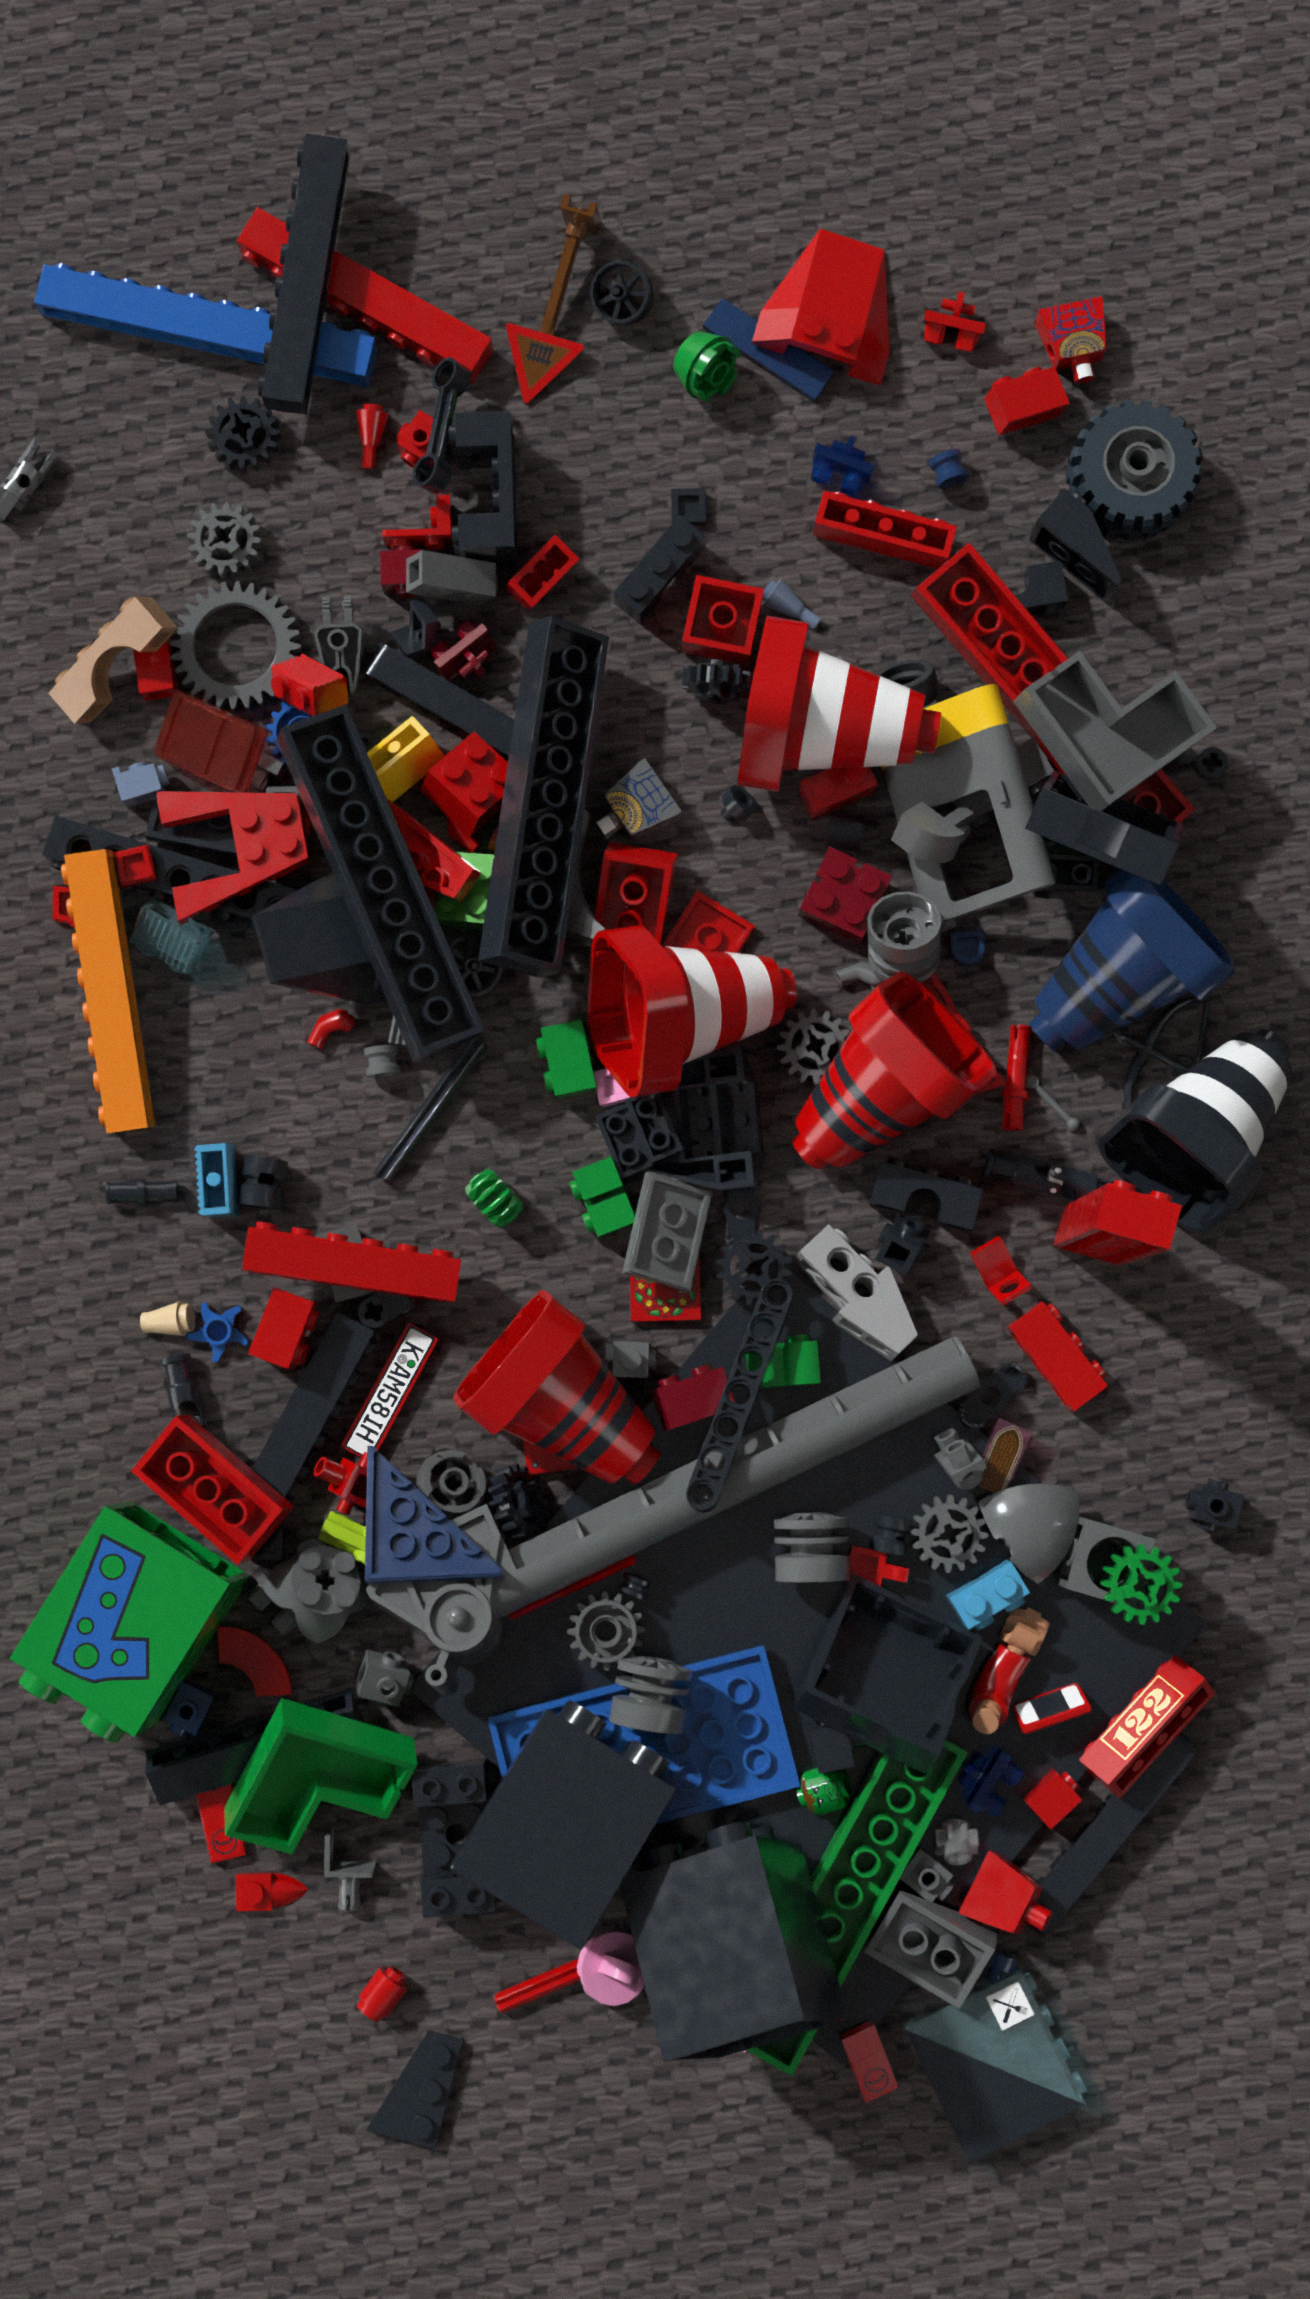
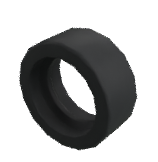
[876,659,940,708]

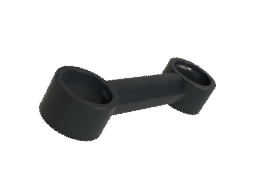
[413,357,471,494]

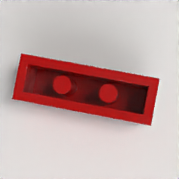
[1006,1301,1108,1412]

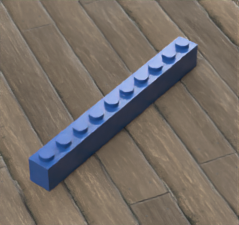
[34,264,378,387]

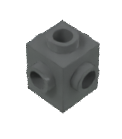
[356,1650,413,1707]

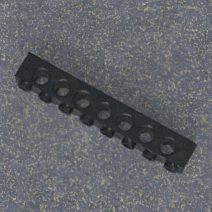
[42,816,298,931]

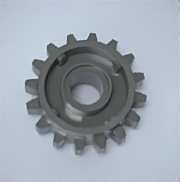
[567,1590,645,1670]

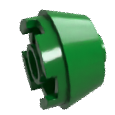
[673,331,741,402]

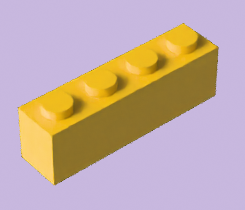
[367,716,444,802]

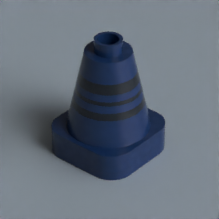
[1029,869,1236,1053]

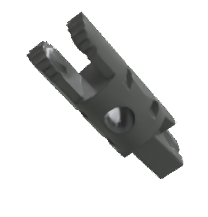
[0,437,60,521]

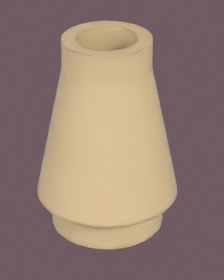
[140,1301,195,1336]

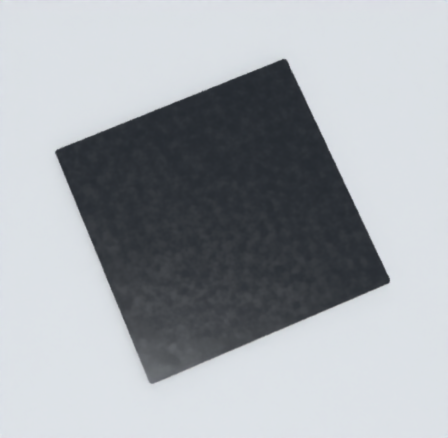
[411,1260,1205,2063]

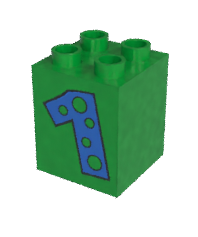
[9,1501,251,1743]

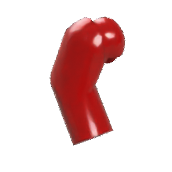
[446,816,482,853]
[307,1009,355,1050]

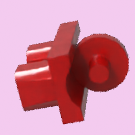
[923,291,986,352]

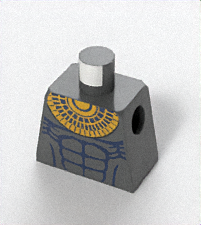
[595,758,682,842]

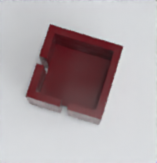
[798,846,892,944]

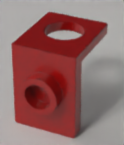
[970,1236,1032,1306]

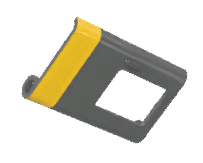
[881,684,1057,933]

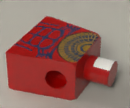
[1035,296,1106,385]

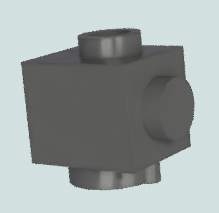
[605,1341,656,1378]

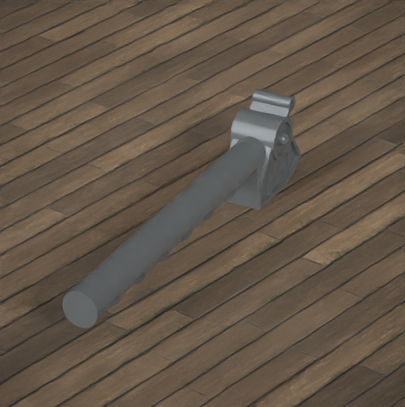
[366,1336,981,1697]

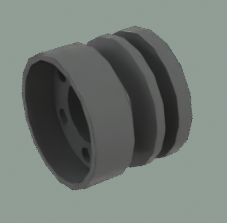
[867,892,941,982]
[774,1512,850,1582]
[609,1656,693,1734]

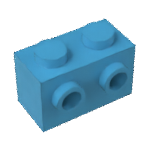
[946,1560,1030,1631]

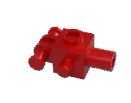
[314,1452,403,1520]

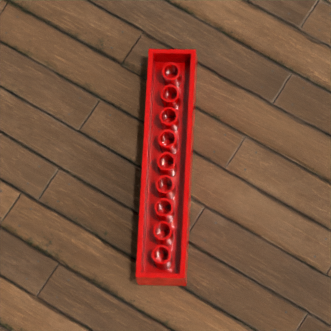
[910,542,1195,822]

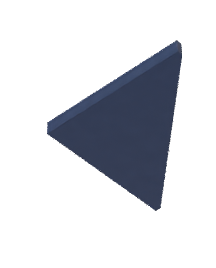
[365,1446,505,1584]

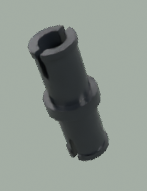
[105,1178,178,1206]

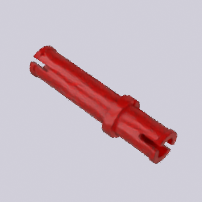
[1001,1025,1032,1131]

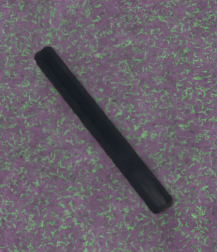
[374,1037,487,1183]

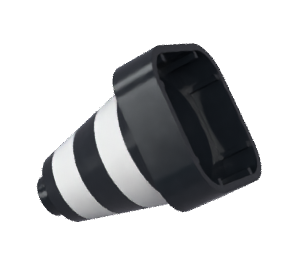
[1098,1029,1293,1233]

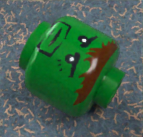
[796,1767,852,1816]

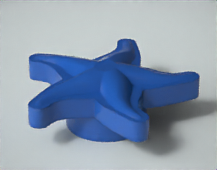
[187,1302,249,1362]

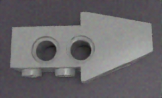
[793,1224,918,1361]

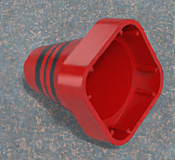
[793,972,997,1170]
[453,1290,661,1485]

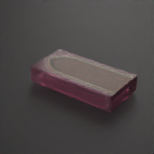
[977,1418,1032,1493]

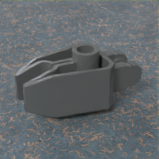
[314,595,366,693]

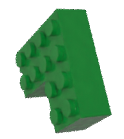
[224,1698,417,1854]

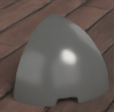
[979,1484,1079,1584]

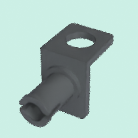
[324,1826,376,1910]

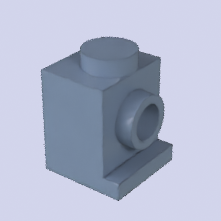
[112,762,170,808]

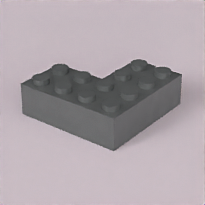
[1013,651,1217,811]

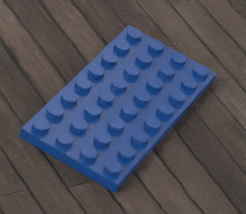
[487,1645,800,1825]

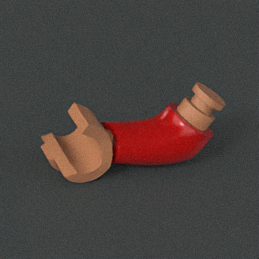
[969,1607,1050,1734]

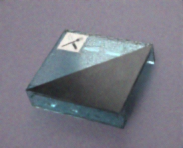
[902,1965,1087,2163]

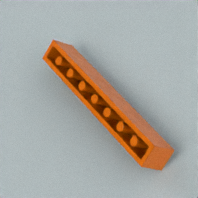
[61,849,156,1133]

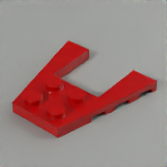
[156,791,311,925]

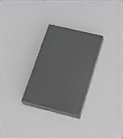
[622,1171,713,1293]

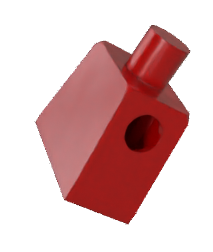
[958,1851,1053,1934]

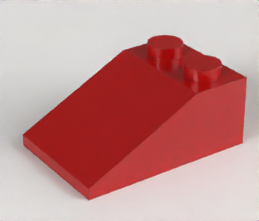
[590,842,678,951]

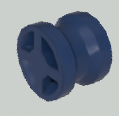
[928,449,969,489]

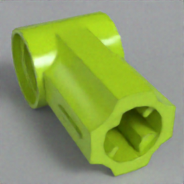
[318,1511,366,1564]

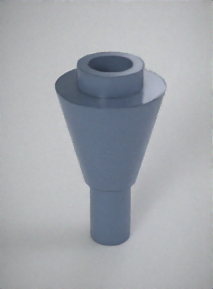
[762,578,821,630]

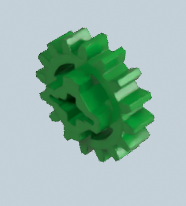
[1100,1544,1182,1625]

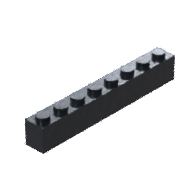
[258,133,351,415]

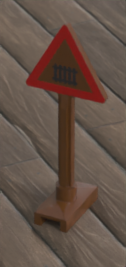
[506,194,601,404]

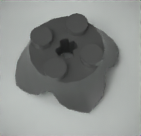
[263,1538,369,1644]

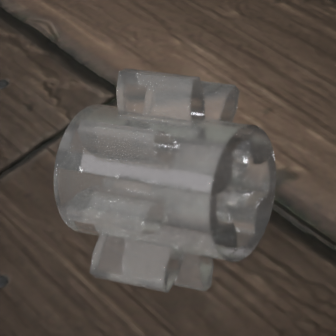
[935,1819,979,1865]

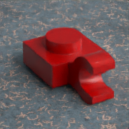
[845,1545,910,1587]

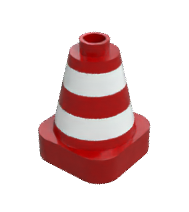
[737,616,942,792]
[587,925,797,1097]

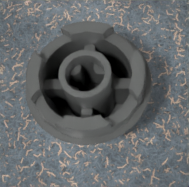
[417,1450,486,1520]

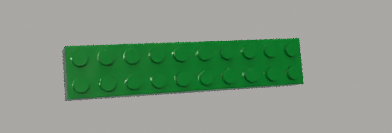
[746,1738,968,2076]

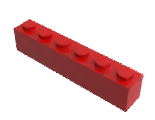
[241,1222,461,1303]

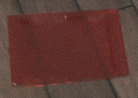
[153,689,269,793]

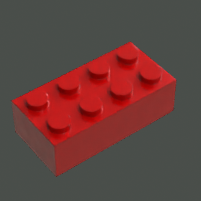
[131,1414,294,1565]

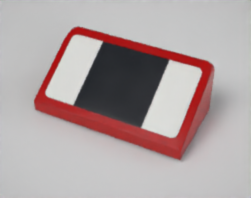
[1012,1683,1091,1734]

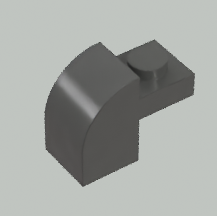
[891,802,974,863]

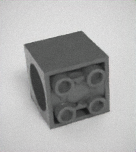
[1056,1517,1158,1608]

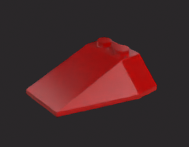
[751,228,890,386]

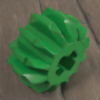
[465,1169,523,1228]

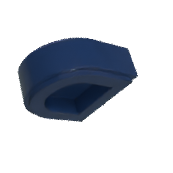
[949,929,986,966]

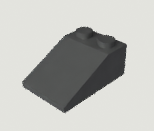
[864,1890,998,2009]

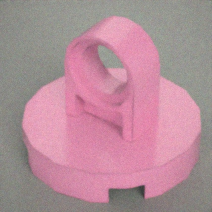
[577,1930,645,2006]

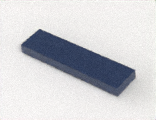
[703,298,834,403]

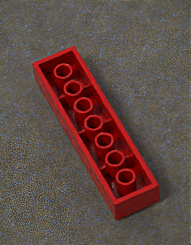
[1053,1180,1182,1266]

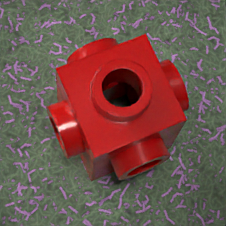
[397,409,449,469]

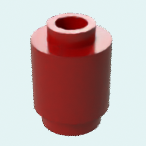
[357,1965,408,2023]

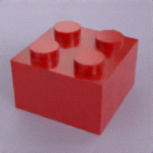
[682,575,764,666]
[420,731,508,837]

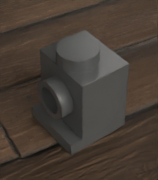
[900,1844,954,1902]

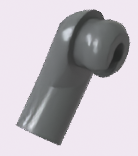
[836,962,883,991]

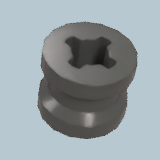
[364,1045,401,1078]

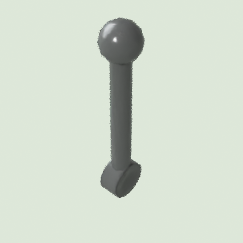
[1027,1075,1080,1131]

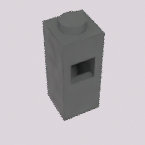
[406,550,498,604]

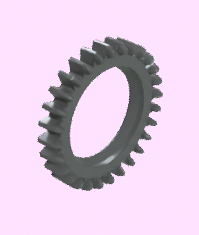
[170,581,302,713]

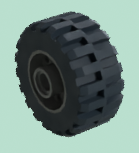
[1066,400,1203,541]

